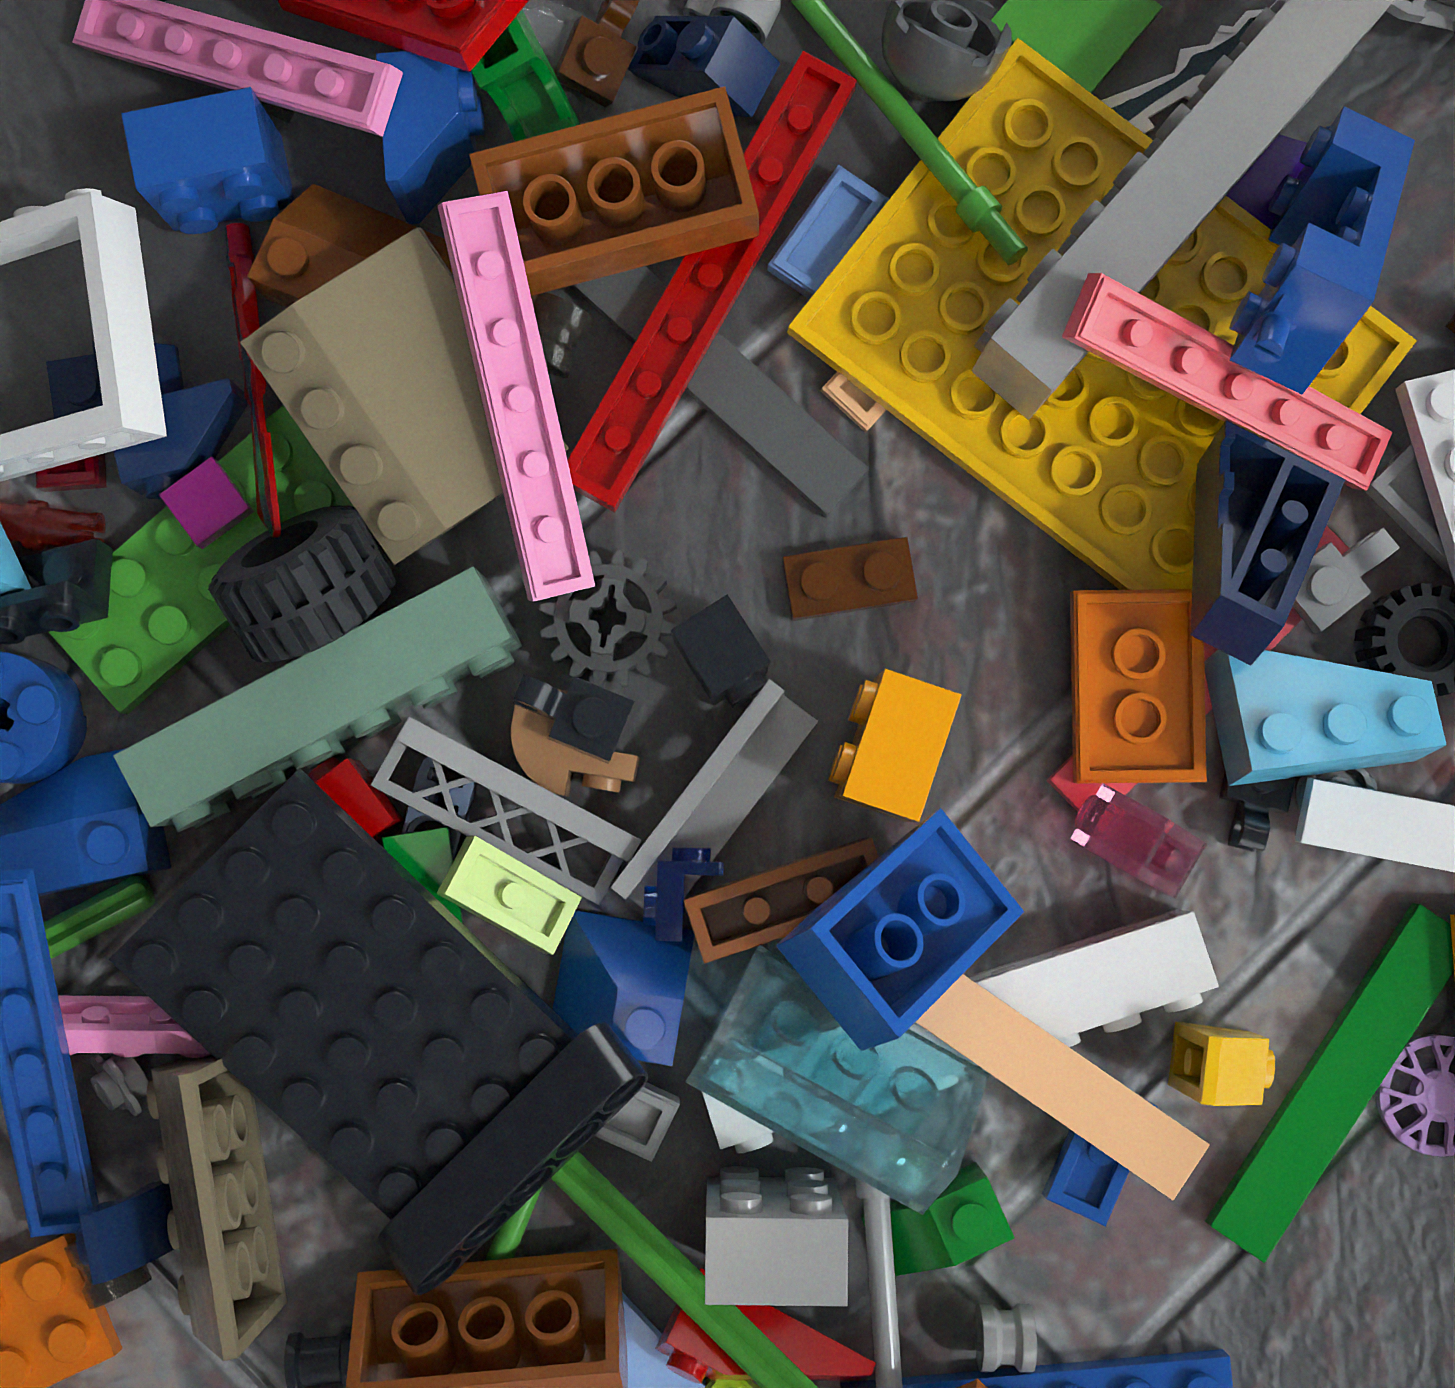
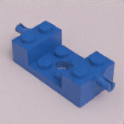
[1229,106,1415,395]

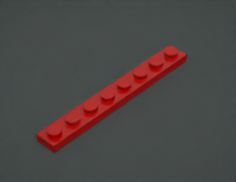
[567,51,857,513]

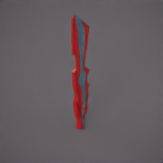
[224,223,281,538]

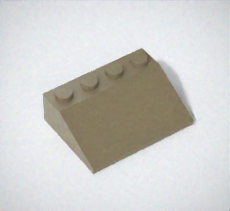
[240,227,569,565]
[147,1054,287,1361]

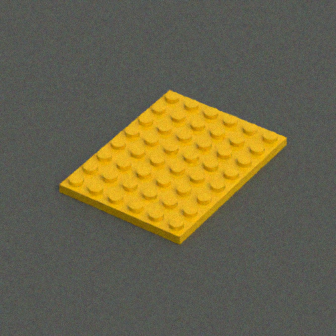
[787,38,1417,590]

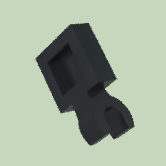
[513,674,635,764]
[1219,771,1296,852]

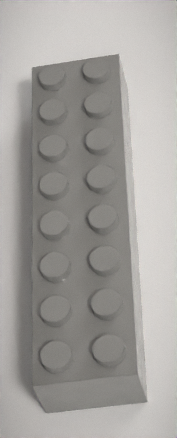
[971,0,1395,420]

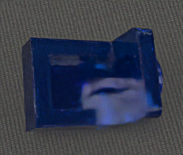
[643,847,724,941]

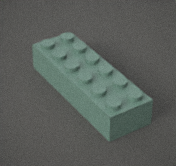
[113,566,523,832]

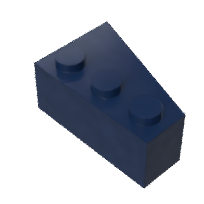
[1190,420,1346,666]

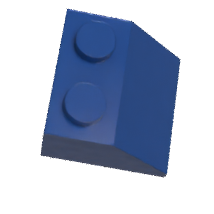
[376,51,485,224]

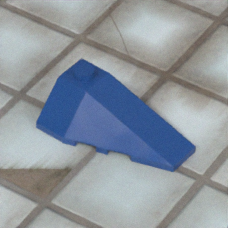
[0,748,172,896]

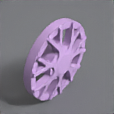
[1375,1034,1455,1157]

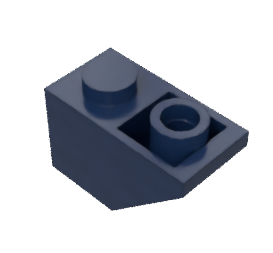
[628,16,780,117]

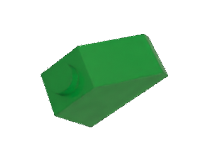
[860,1162,1015,1276]

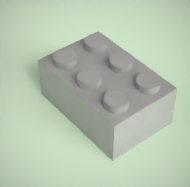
[705,1166,848,1306]

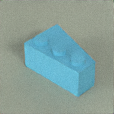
[1204,649,1447,786]

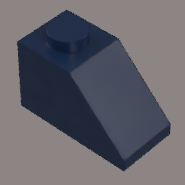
[114,378,248,499]

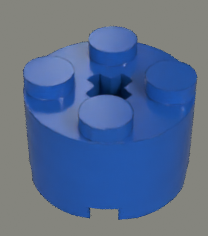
[0,652,87,784]

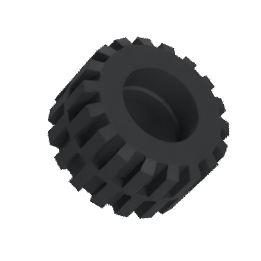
[208,505,396,663]

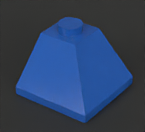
[552,910,695,1066]

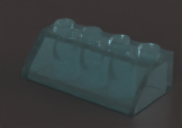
[686,945,990,1215]

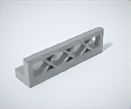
[610,679,818,924]
[371,716,641,905]

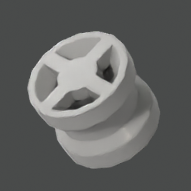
[975,1303,1037,1372]

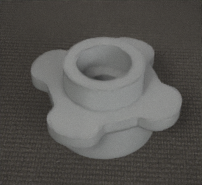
[90,1054,149,1116]

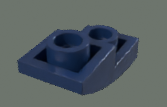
[76,1181,174,1285]

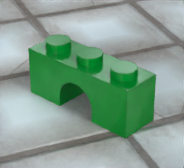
[471,10,581,142]

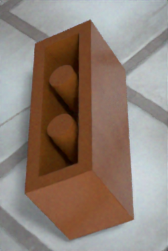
[684,837,878,964]

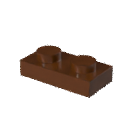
[782,537,918,621]

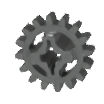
[539,549,677,688]

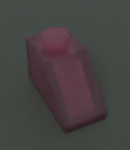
[1070,783,1207,899]

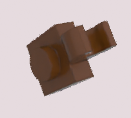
[554,0,639,108]

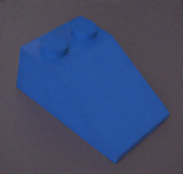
[776,808,1024,1051]

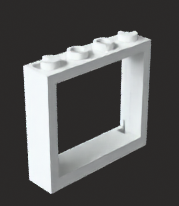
[0,188,167,482]

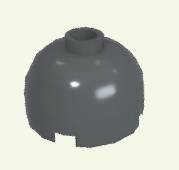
[881,0,1012,102]

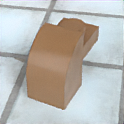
[511,682,640,797]

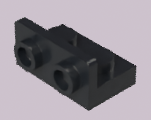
[0,538,113,645]

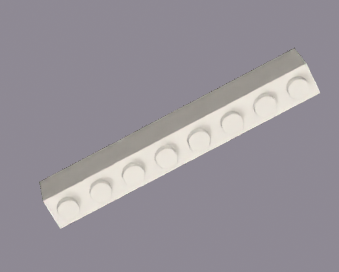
[696,909,1219,1153]

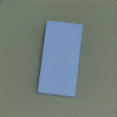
[767,165,889,300]

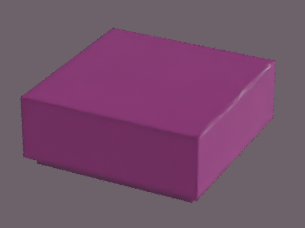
[159,457,255,549]

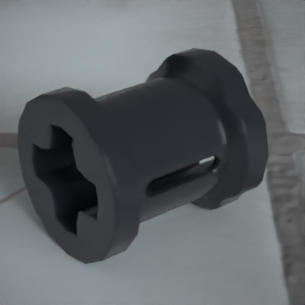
[284,1327,352,1388]

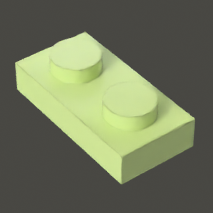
[437,836,582,955]

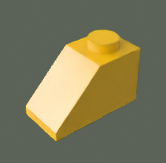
[1168,1021,1275,1106]

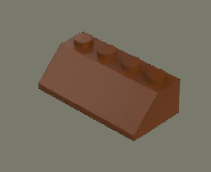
[469,86,759,296]
[247,184,536,308]
[346,1249,628,1388]

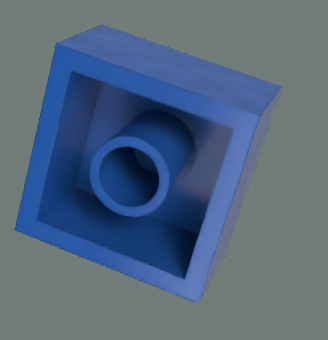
[121,87,295,234]

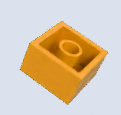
[828,668,962,822]

